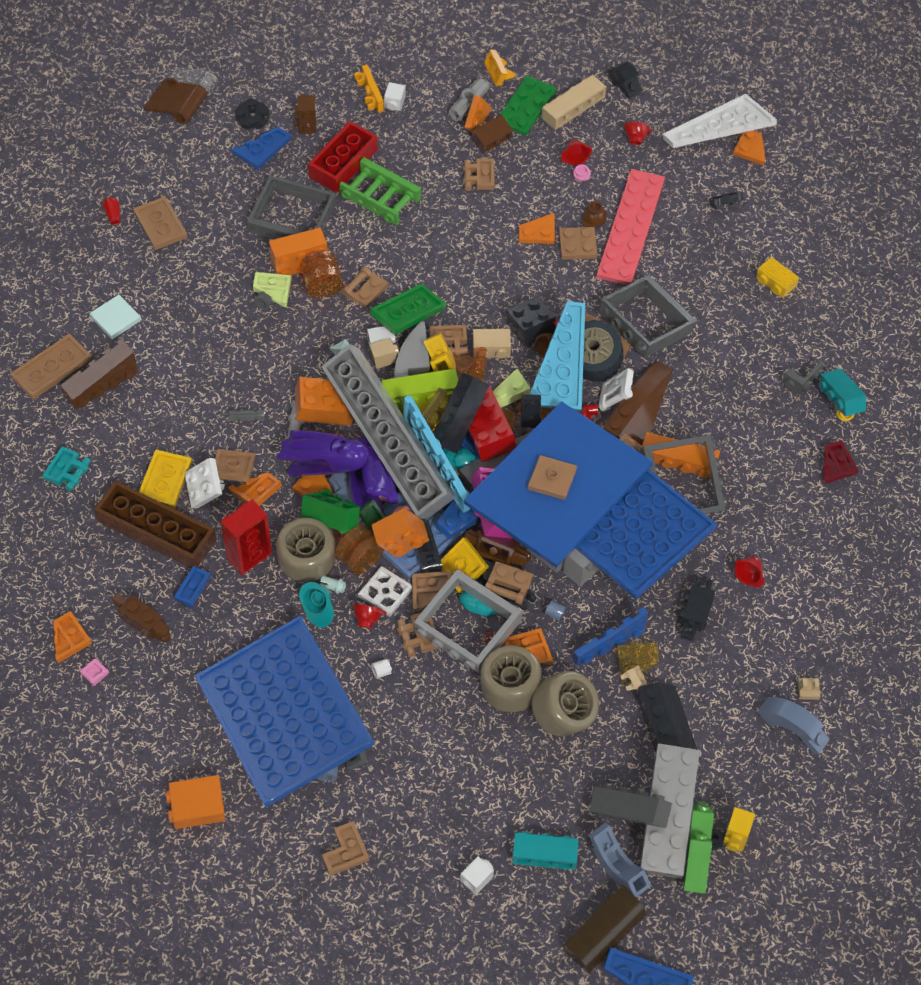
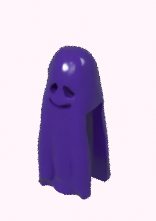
[277,430,368,477]
[348,436,399,517]

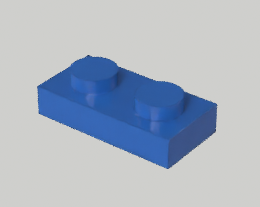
[174,566,211,608]

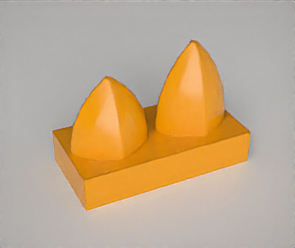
[484,50,516,86]

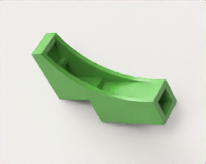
[683,802,714,894]

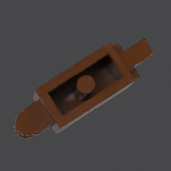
[464,529,532,566]
[112,593,171,643]

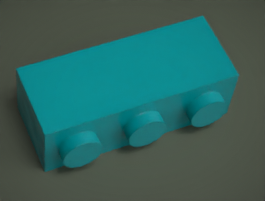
[819,368,866,417]
[512,831,578,870]

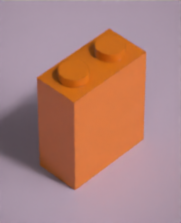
[166,775,226,829]

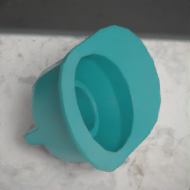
[299,582,334,628]

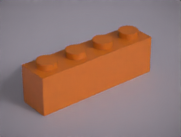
[642,432,720,478]

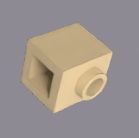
[370,338,399,369]

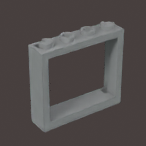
[414,569,522,673]

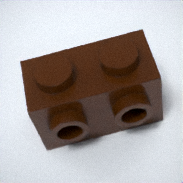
[294,95,317,134]
[471,115,513,153]

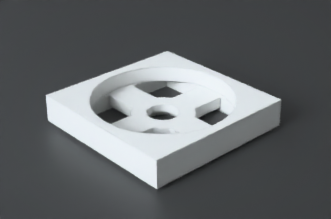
[358,566,413,617]

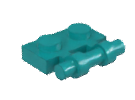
[42,446,91,491]

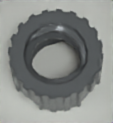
[254,292,272,310]

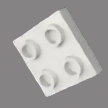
[184,458,225,508]

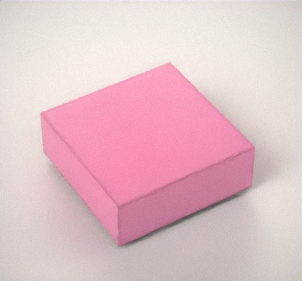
[80,658,109,686]

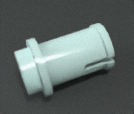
[320,575,346,594]

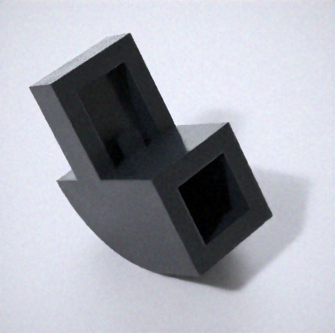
[607,62,643,99]

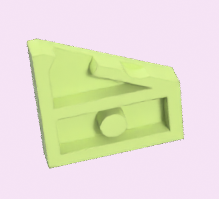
[253,272,292,307]
[493,369,531,408]

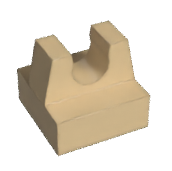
[620,665,647,691]
[797,678,820,700]

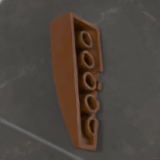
[603,361,673,445]

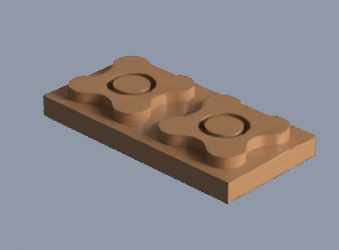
[10,333,93,400]

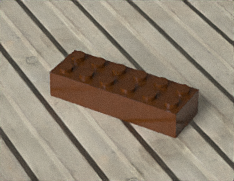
[94,481,217,568]

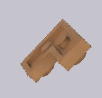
[322,821,369,876]

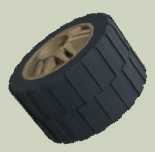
[583,320,624,382]

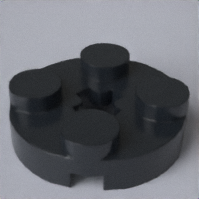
[235,98,270,130]

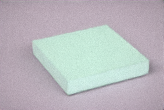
[90,295,141,339]

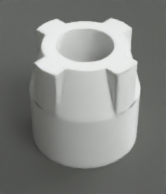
[371,659,392,679]

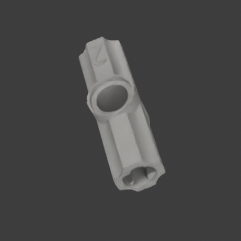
[449,78,489,121]

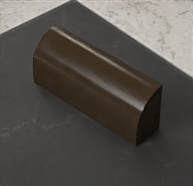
[563,885,646,974]

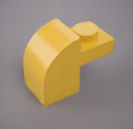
[424,333,456,372]

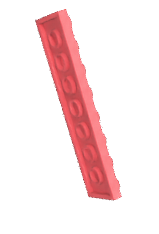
[596,169,665,285]

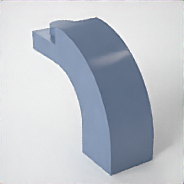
[758,697,830,754]
[589,823,651,897]

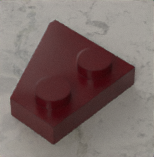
[823,440,859,484]

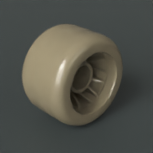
[276,518,336,582]
[480,645,542,713]
[532,671,599,737]

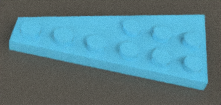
[529,301,585,411]
[404,395,470,513]

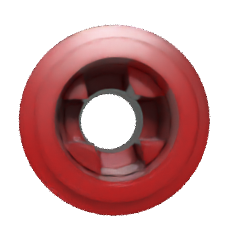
[102,197,121,225]

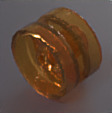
[335,525,384,575]

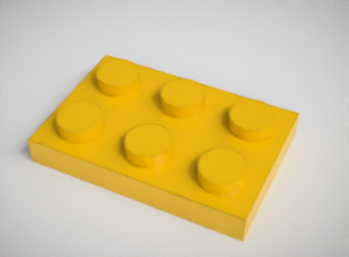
[139,450,192,509]

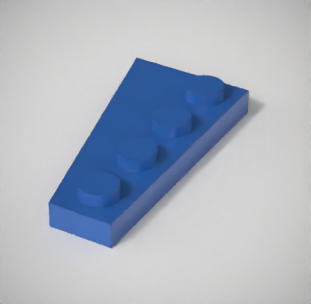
[573,607,648,666]
[604,948,694,985]

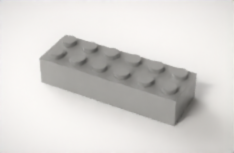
[640,744,700,879]

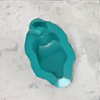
[442,447,476,473]
[459,591,499,617]

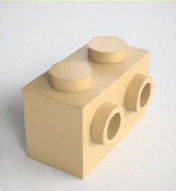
[473,329,511,359]

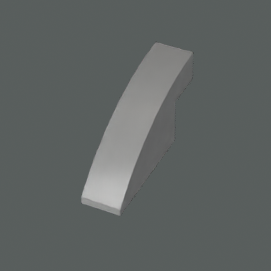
[394,322,430,378]

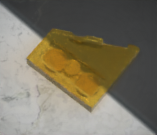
[617,642,660,685]

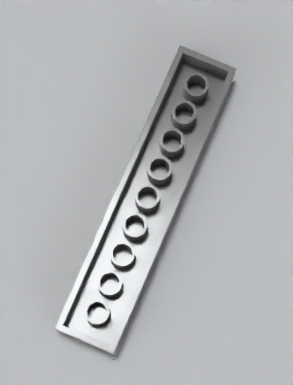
[321,344,456,520]

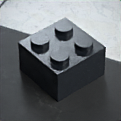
[506,296,556,346]

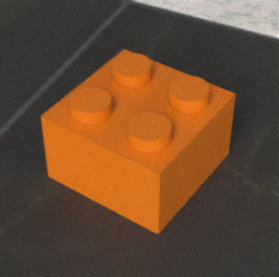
[372,508,429,558]

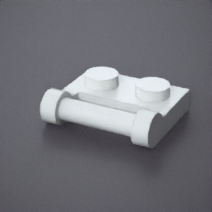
[599,368,634,412]

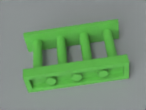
[340,157,421,225]

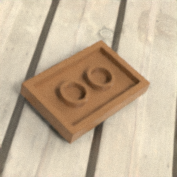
[133,196,188,250]

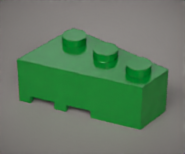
[301,489,360,534]

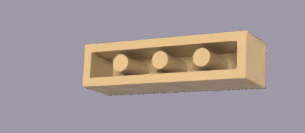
[542,75,606,130]

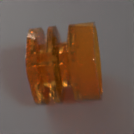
[300,250,343,298]

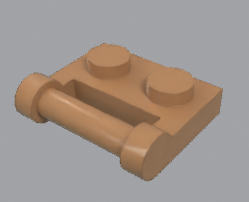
[341,266,389,309]
[485,561,534,605]

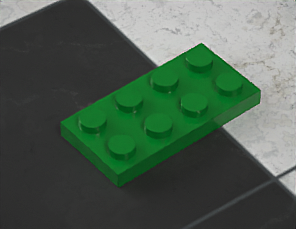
[499,76,557,136]
[370,283,447,335]

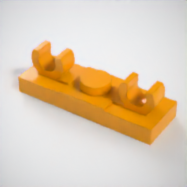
[354,65,384,113]

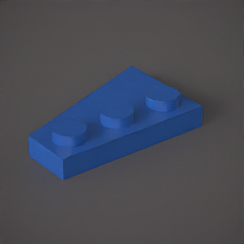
[231,127,292,170]
[436,500,481,539]

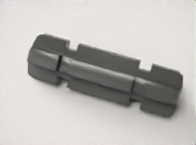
[228,409,265,421]

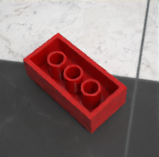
[308,121,378,193]
[468,385,517,462]
[221,499,272,576]

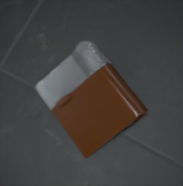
[144,67,217,125]

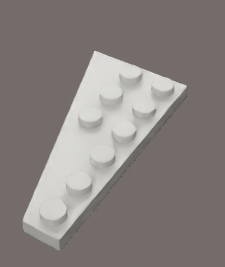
[663,94,777,148]

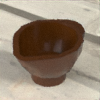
[582,201,607,228]
[534,333,553,358]

